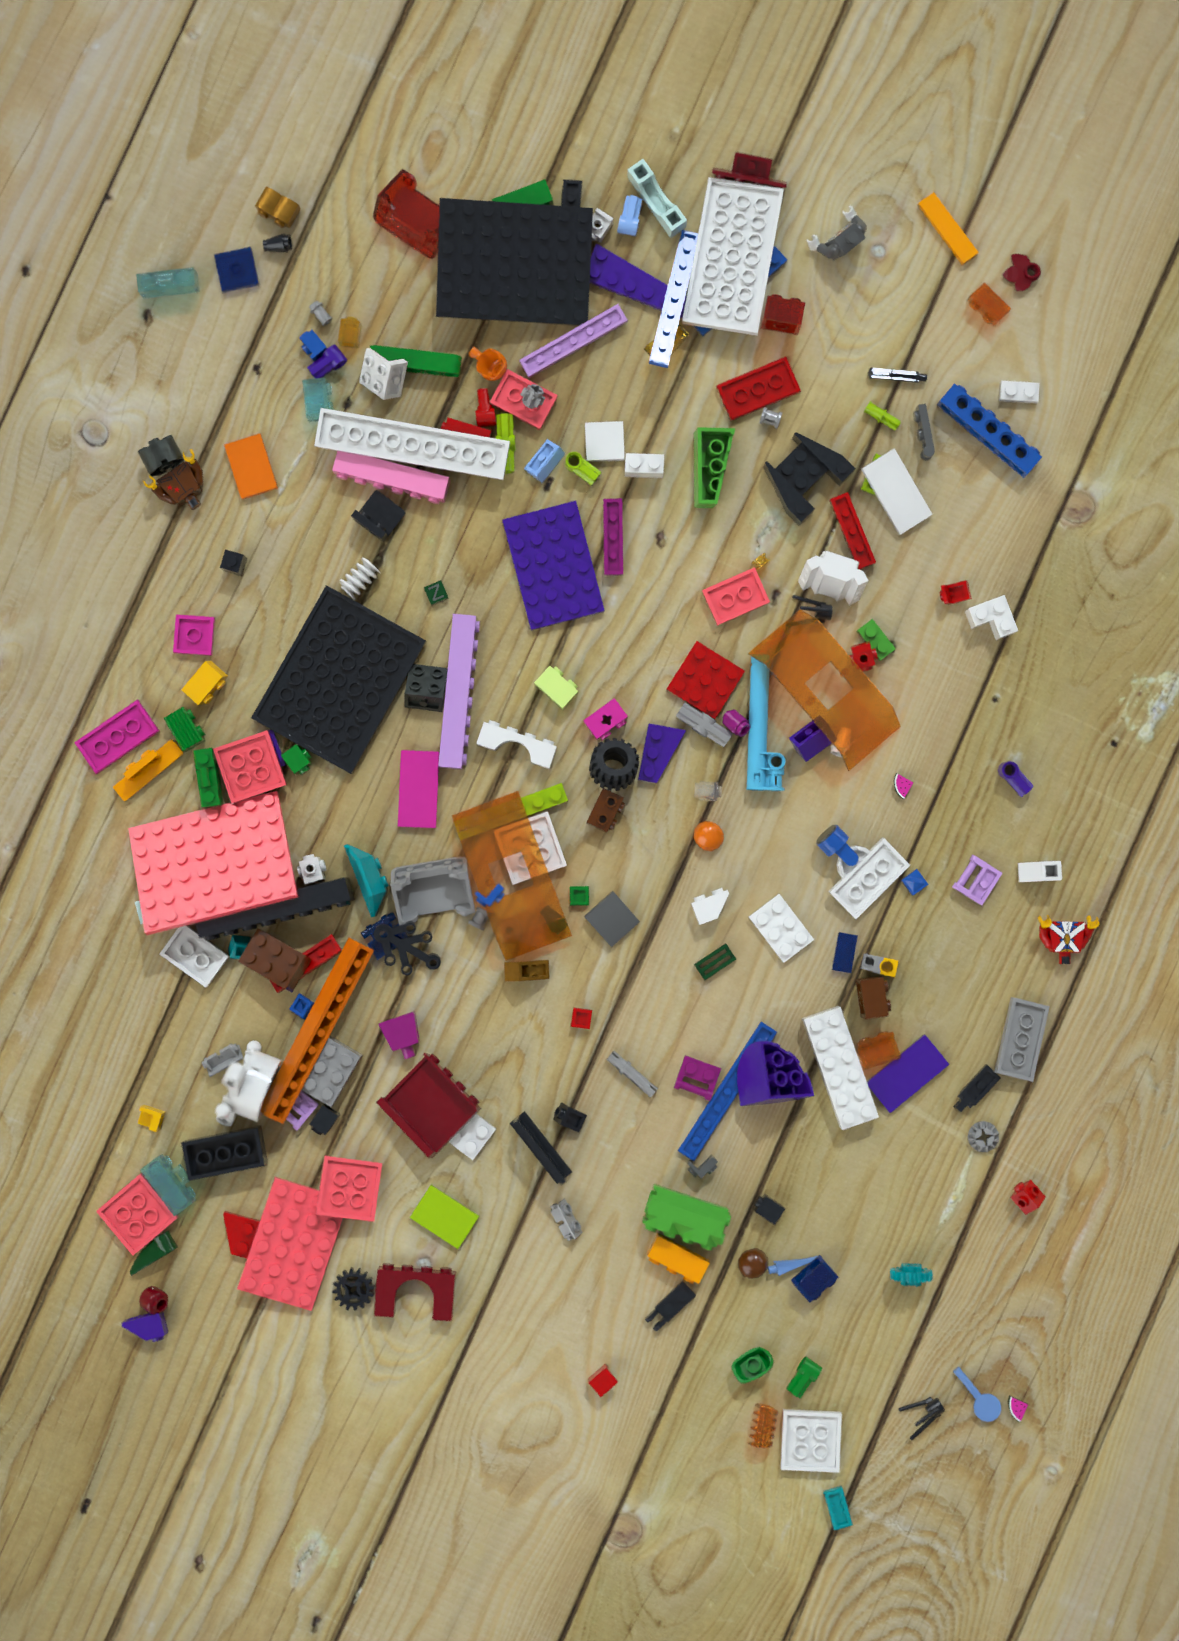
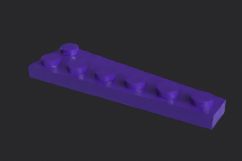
[590,244,687,319]

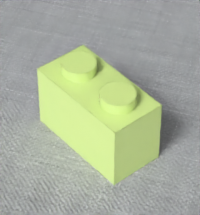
[534,666,578,710]

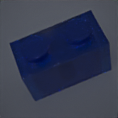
[791,1255,839,1303]

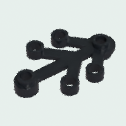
[374,921,441,976]

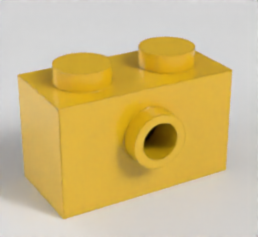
[181,661,228,705]

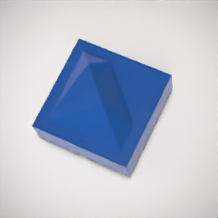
[901,869,928,896]
[289,993,314,1020]

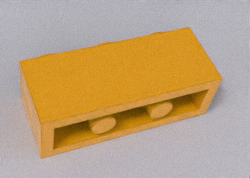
[647,1233,710,1284]

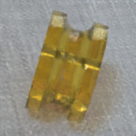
[752,553,771,571]

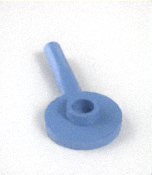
[953,1367,1001,1422]

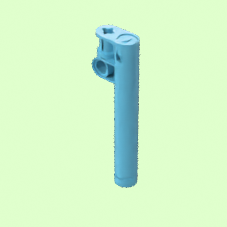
[746,655,785,791]

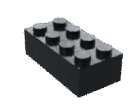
[181,1125,268,1181]

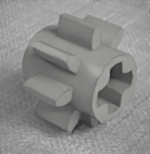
[520,384,545,409]

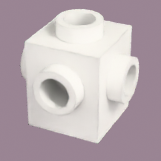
[297,854,326,884]

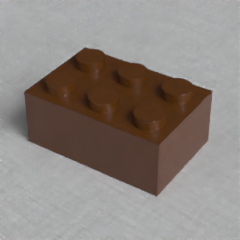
[238,928,312,993]

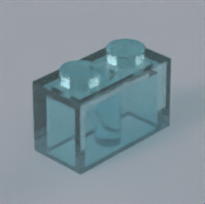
[302,378,334,422]

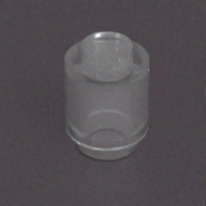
[694,781,722,801]

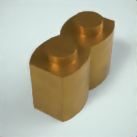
[255,186,301,228]

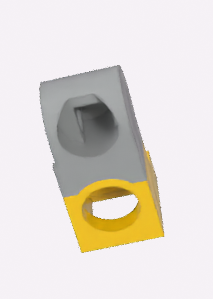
[860,954,899,977]

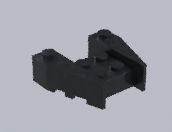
[763,432,856,526]

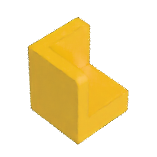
[138,1105,166,1132]

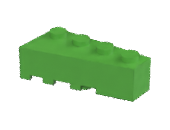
[694,427,735,508]

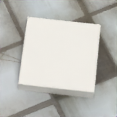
[585,421,625,462]

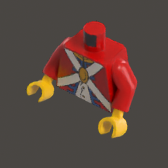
[1038,915,1099,964]

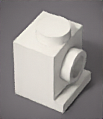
[592,208,613,243]

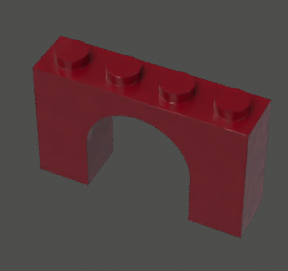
[374,1263,456,1321]

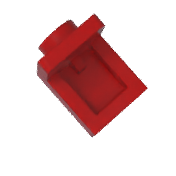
[940,580,972,605]

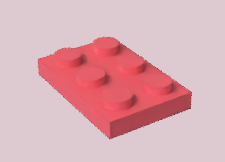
[490,369,558,430]
[702,567,770,626]

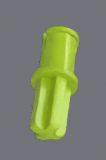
[864,401,901,430]

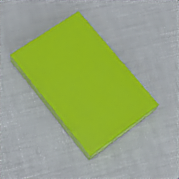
[410,1184,479,1249]

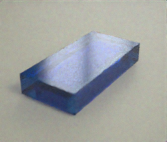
[832,932,858,973]

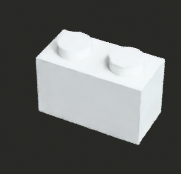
[625,453,664,478]

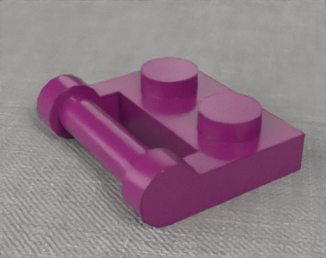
[673,1055,721,1101]

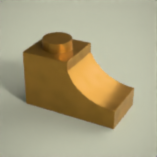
[504,960,549,981]

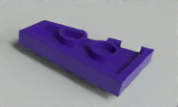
[638,723,686,783]

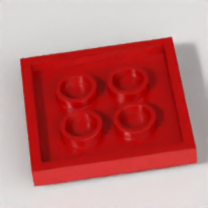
[666,641,745,720]

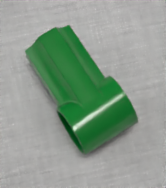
[786,1356,822,1399]

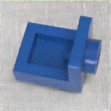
[475,883,505,907]

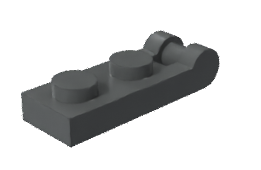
[913,403,935,461]

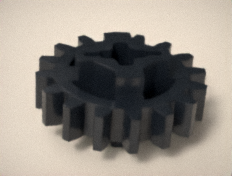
[332,1267,375,1311]

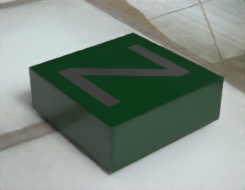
[424,580,449,606]

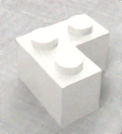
[965,595,1018,640]

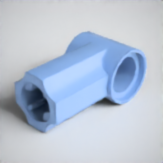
[617,195,642,237]

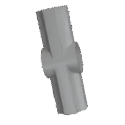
[676,703,733,748]

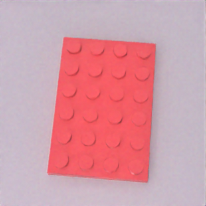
[237,1177,343,1311]

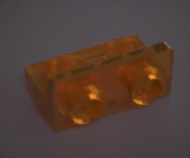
[967,282,1011,326]
[856,1031,901,1070]

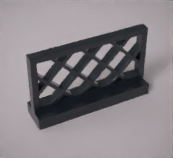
[509,1111,572,1185]

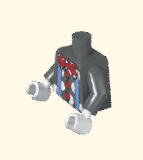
[807,206,867,260]

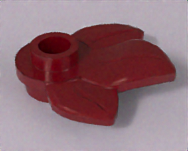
[1002,254,1041,291]

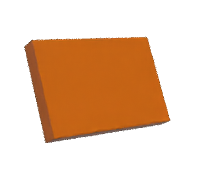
[224,433,278,500]

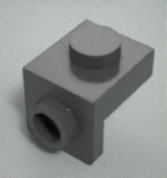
[687,1154,718,1179]

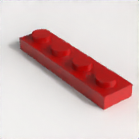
[829,492,876,570]
[270,934,342,993]

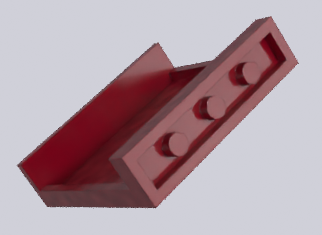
[376,1053,482,1158]

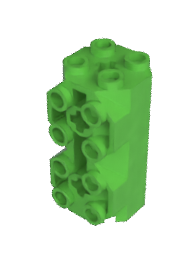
[642,1184,731,1250]

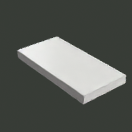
[861,448,932,535]

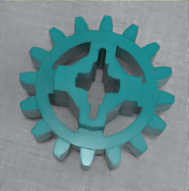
[890,1263,933,1287]

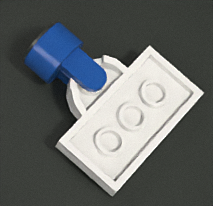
[816,825,910,919]

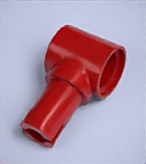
[475,388,496,427]

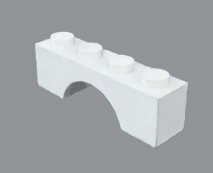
[476,720,557,770]

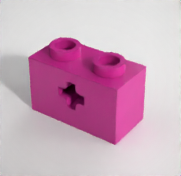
[583,698,628,741]

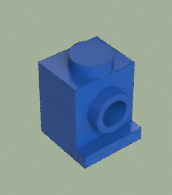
[299,330,327,362]

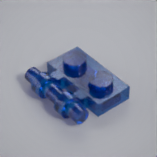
[361,912,409,960]

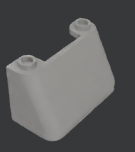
[391,857,475,926]

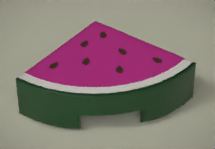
[893,773,913,799]
[1008,1395,1028,1422]

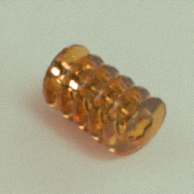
[748,1403,778,1448]

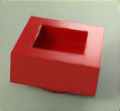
[571,1007,592,1029]

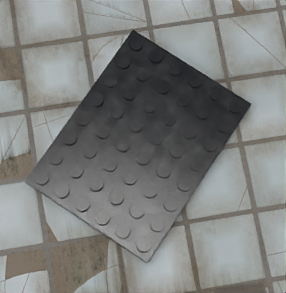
[436,198,593,326]
[251,585,427,774]

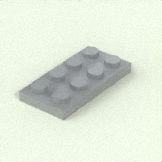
[994,997,1050,1082]

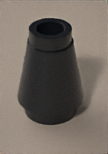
[263,233,293,253]

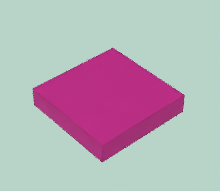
[173,614,215,656]

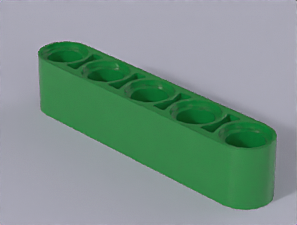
[370,345,462,377]

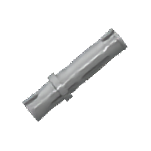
[606,1051,658,1097]

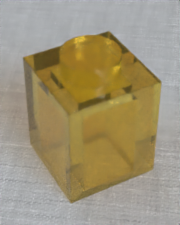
[338,317,362,348]

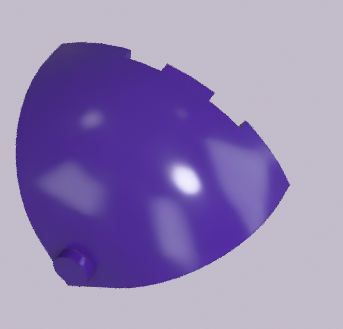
[737,1041,814,1106]

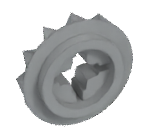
[968,1121,999,1152]

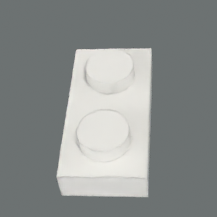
[999,381,1039,404]

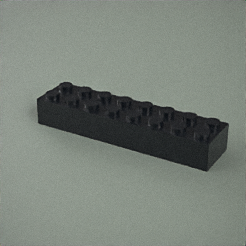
[196,877,355,941]

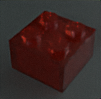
[760,294,805,335]

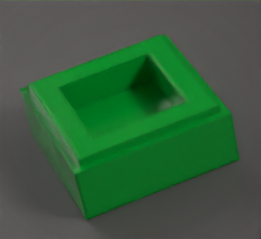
[570,886,589,906]

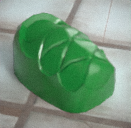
[732,1347,774,1384]

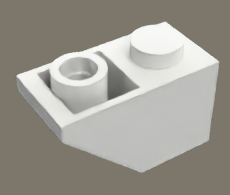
[1018,861,1062,882]
[691,888,729,925]

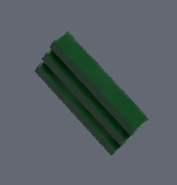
[694,943,736,980]

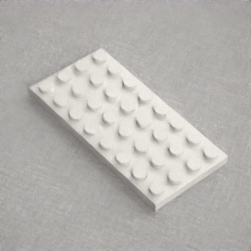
[682,177,784,336]

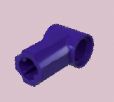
[307,344,347,382]
[998,761,1034,797]

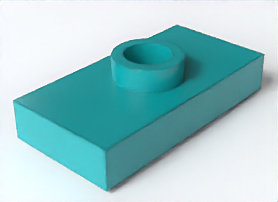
[823,1486,853,1531]

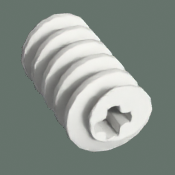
[340,558,380,600]

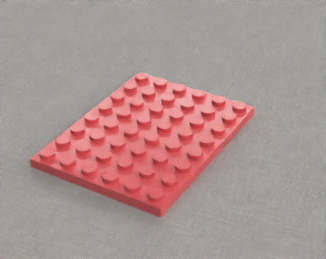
[128,791,298,935]

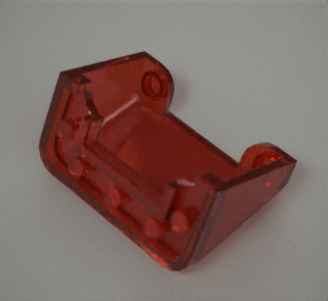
[373,169,439,259]

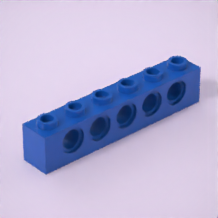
[937,383,1042,478]

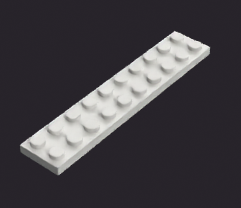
[314,408,510,480]

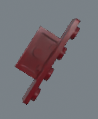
[712,151,787,188]

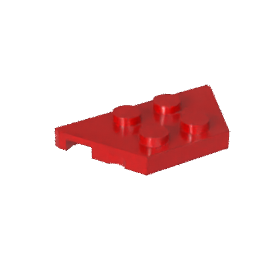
[223,1211,260,1259]

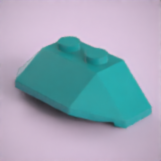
[344,844,389,917]

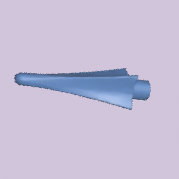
[768,1256,820,1276]

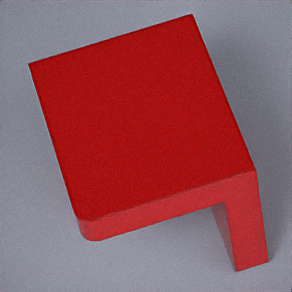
[588,1364,618,1397]

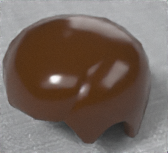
[738,1248,768,1279]

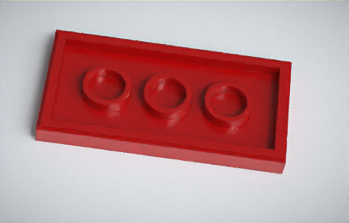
[716,357,801,421]

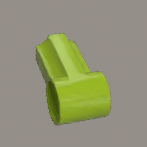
[565,452,602,486]

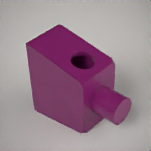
[379,1011,420,1059]

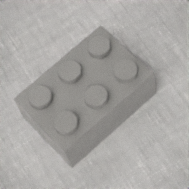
[301,1036,363,1107]

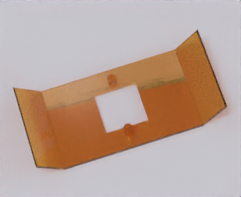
[748,609,901,771]
[452,791,572,961]

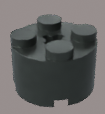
[138,435,184,477]

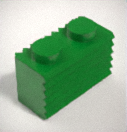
[164,707,206,752]

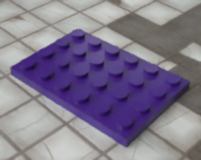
[502,501,605,631]

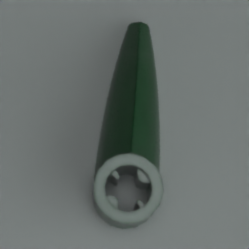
[130,1231,178,1276]

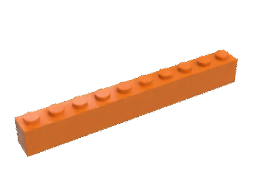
[260,938,374,1124]

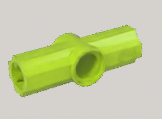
[496,413,516,474]

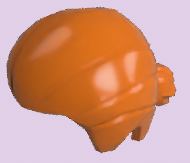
[469,347,507,381]

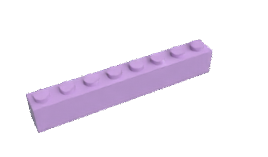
[438,614,480,770]

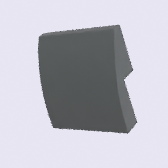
[584,891,640,947]

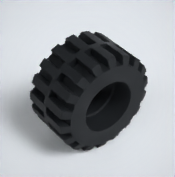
[589,738,639,791]

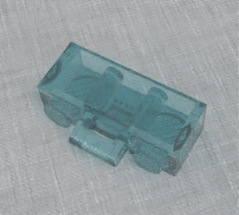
[136,267,199,298]
[140,1154,196,1217]

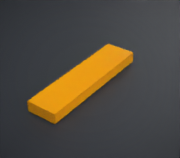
[918,192,979,265]

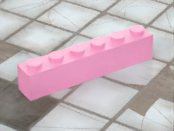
[332,451,450,504]

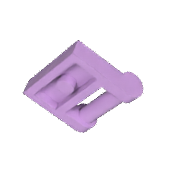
[952,855,1002,906]
[286,1090,319,1131]

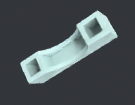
[627,159,687,238]

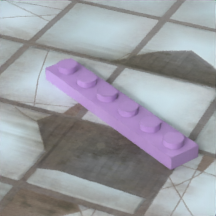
[519,304,628,378]

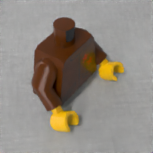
[143,449,203,510]

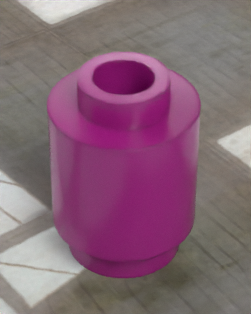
[722,709,751,737]

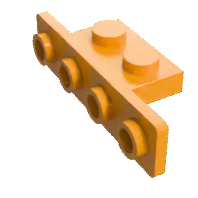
[113,739,184,801]

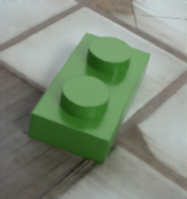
[857,619,895,661]

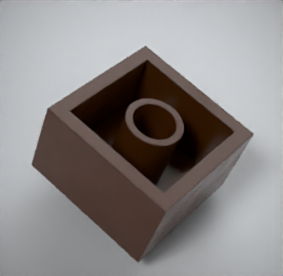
[855,976,891,1019]

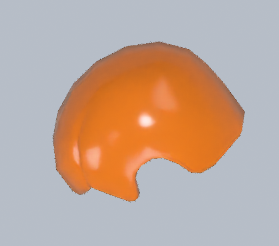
[693,821,724,851]

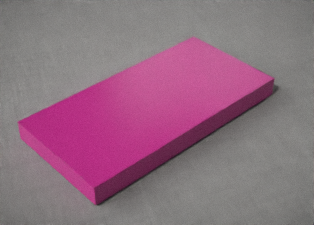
[74,699,160,774]
[398,750,440,828]

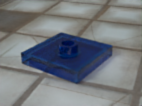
[214,246,260,293]

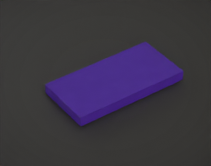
[866,1034,950,1113]

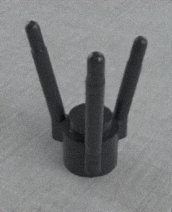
[786,595,832,628]
[899,1397,945,1440]

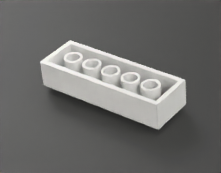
[802,1006,879,1130]

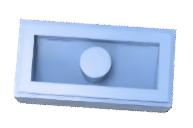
[524,439,565,483]

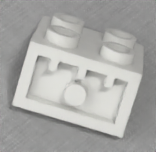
[359,348,408,400]

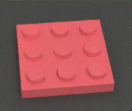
[213,730,287,803]
[316,1156,382,1222]
[96,1173,178,1256]

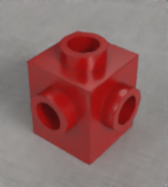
[849,641,878,672]
[1010,1179,1046,1215]

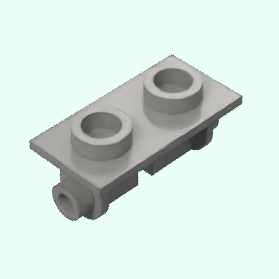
[201,1043,244,1077]
[550,1198,582,1241]

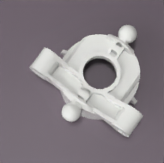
[215,1040,283,1126]

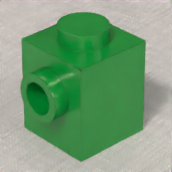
[281,744,312,775]

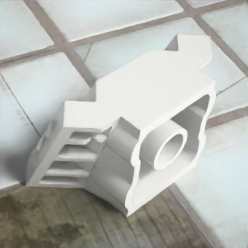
[798,551,868,606]

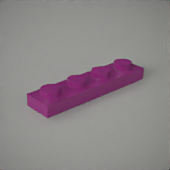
[603,498,623,576]

